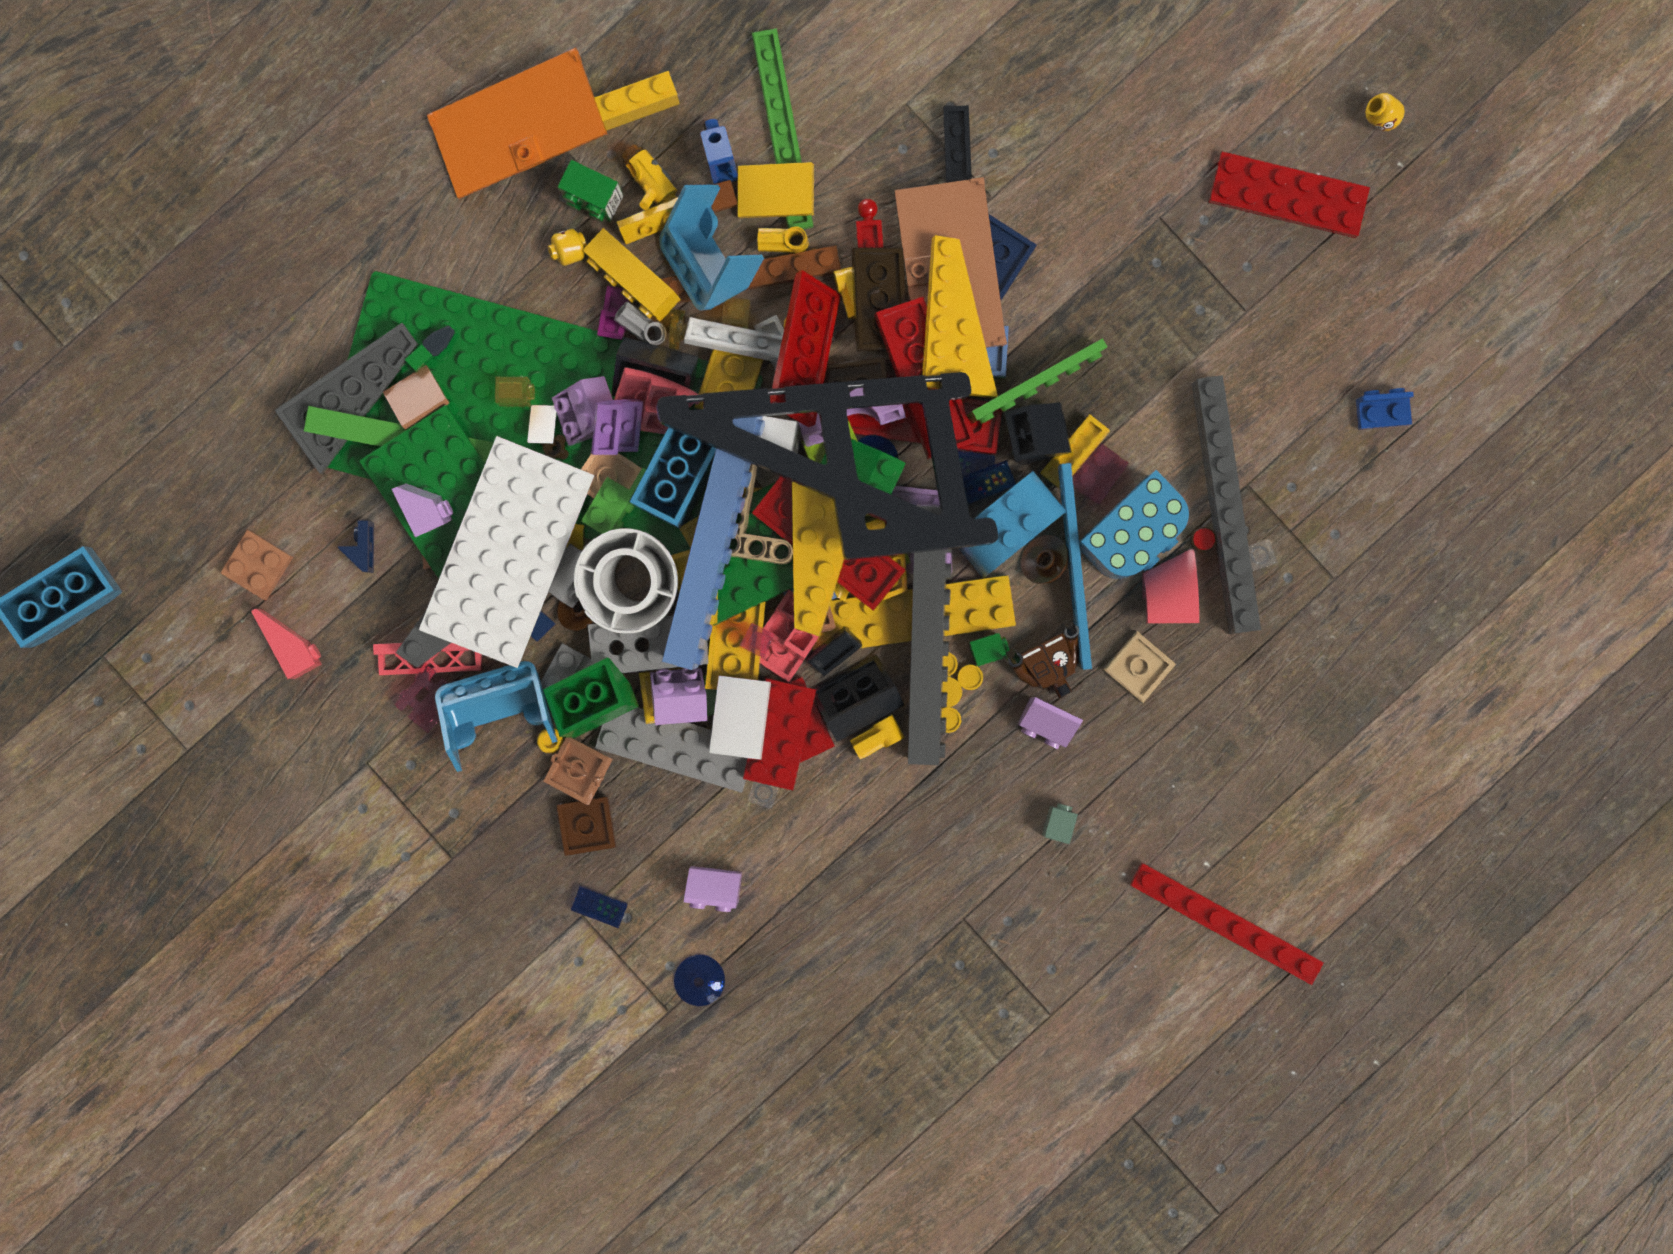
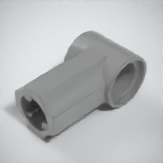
[614,302,666,345]

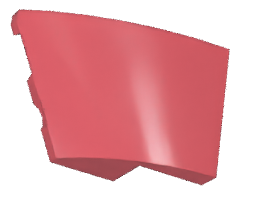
[614,367,700,434]
[1142,549,1199,624]
[760,590,819,683]

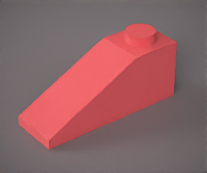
[251,609,322,679]

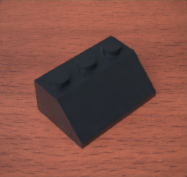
[611,337,699,396]
[814,654,905,742]

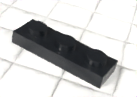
[943,105,972,183]

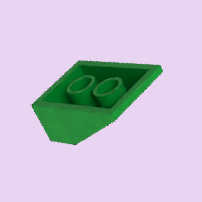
[820,439,906,495]

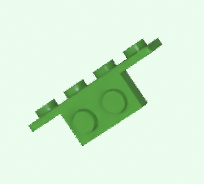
[581,468,646,534]

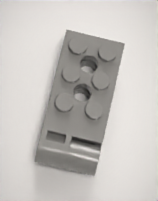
[588,615,709,673]

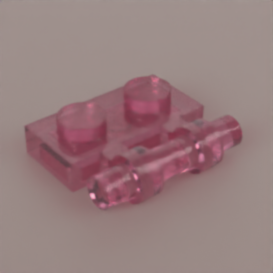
[394,666,449,733]

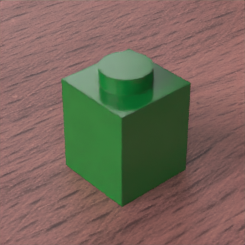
[968,633,1009,667]

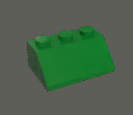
[543,658,639,738]

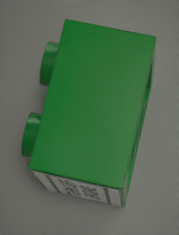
[558,160,624,222]

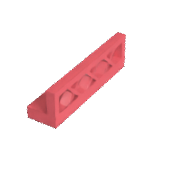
[373,643,482,675]

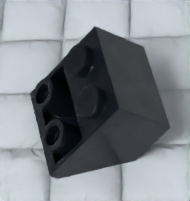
[1005,402,1072,465]

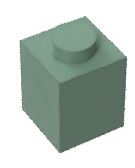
[1042,803,1078,844]

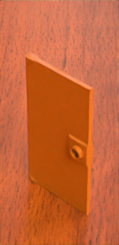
[427,48,607,199]

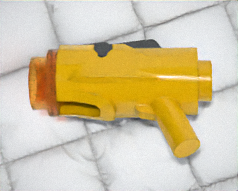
[621,144,678,210]

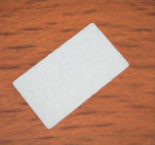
[527,405,556,443]

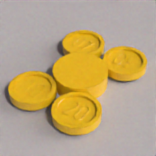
[942,652,983,733]

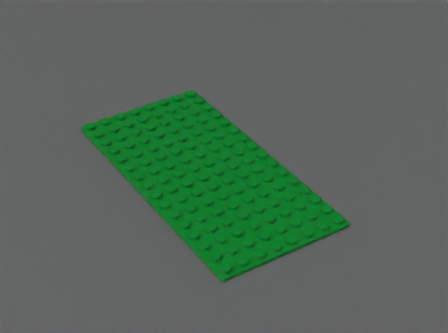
[327,271,763,555]

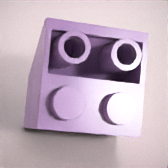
[552,376,613,446]
[650,668,707,725]
[684,866,742,912]

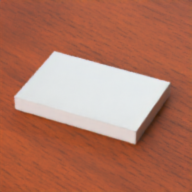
[709,676,771,760]

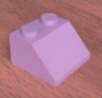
[392,483,453,537]
[1017,697,1083,750]

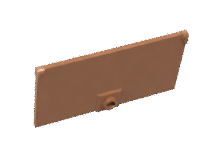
[895,177,1007,348]

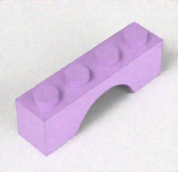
[799,388,906,447]

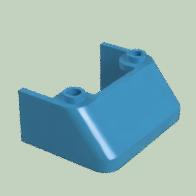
[659,185,764,310]
[435,661,557,772]

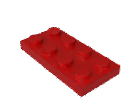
[743,678,816,791]

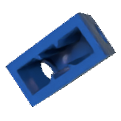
[700,119,738,184]

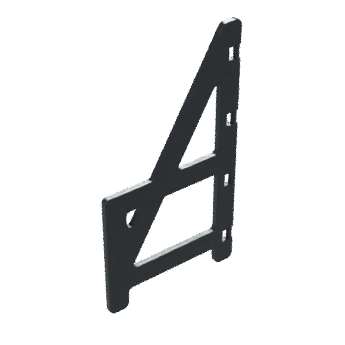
[656,372,998,560]

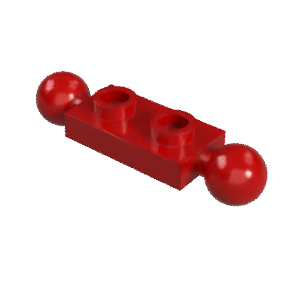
[856,199,884,248]

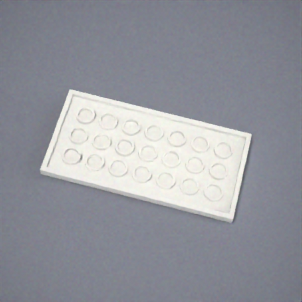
[419,436,594,668]

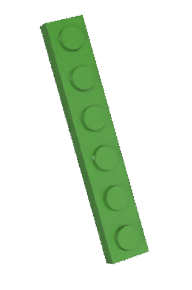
[967,338,1107,424]

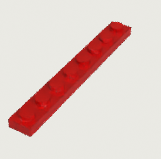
[1130,862,1324,985]

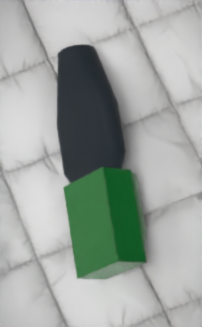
[405,325,455,372]

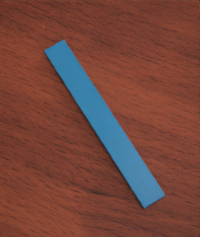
[1058,463,1092,670]

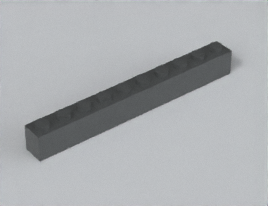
[1192,375,1261,634]
[908,504,952,765]

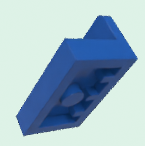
[1356,388,1414,430]

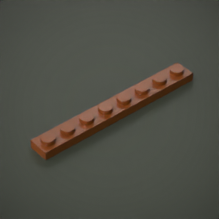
[661,245,841,304]

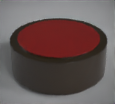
[1190,527,1217,553]

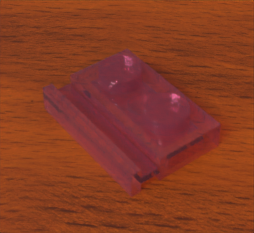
[1073,443,1129,505]

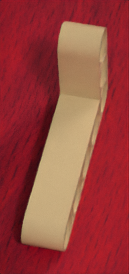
[731,464,793,565]

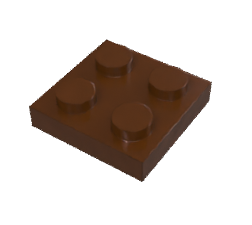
[557,796,617,856]

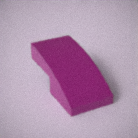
[597,286,631,340]

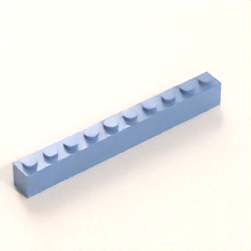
[662,416,765,670]

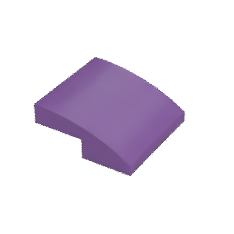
[591,399,643,455]

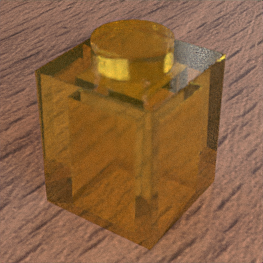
[722,298,751,329]
[495,377,535,407]

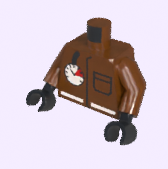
[1003,620,1079,698]

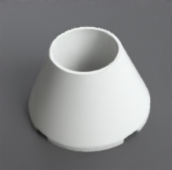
[574,528,678,634]

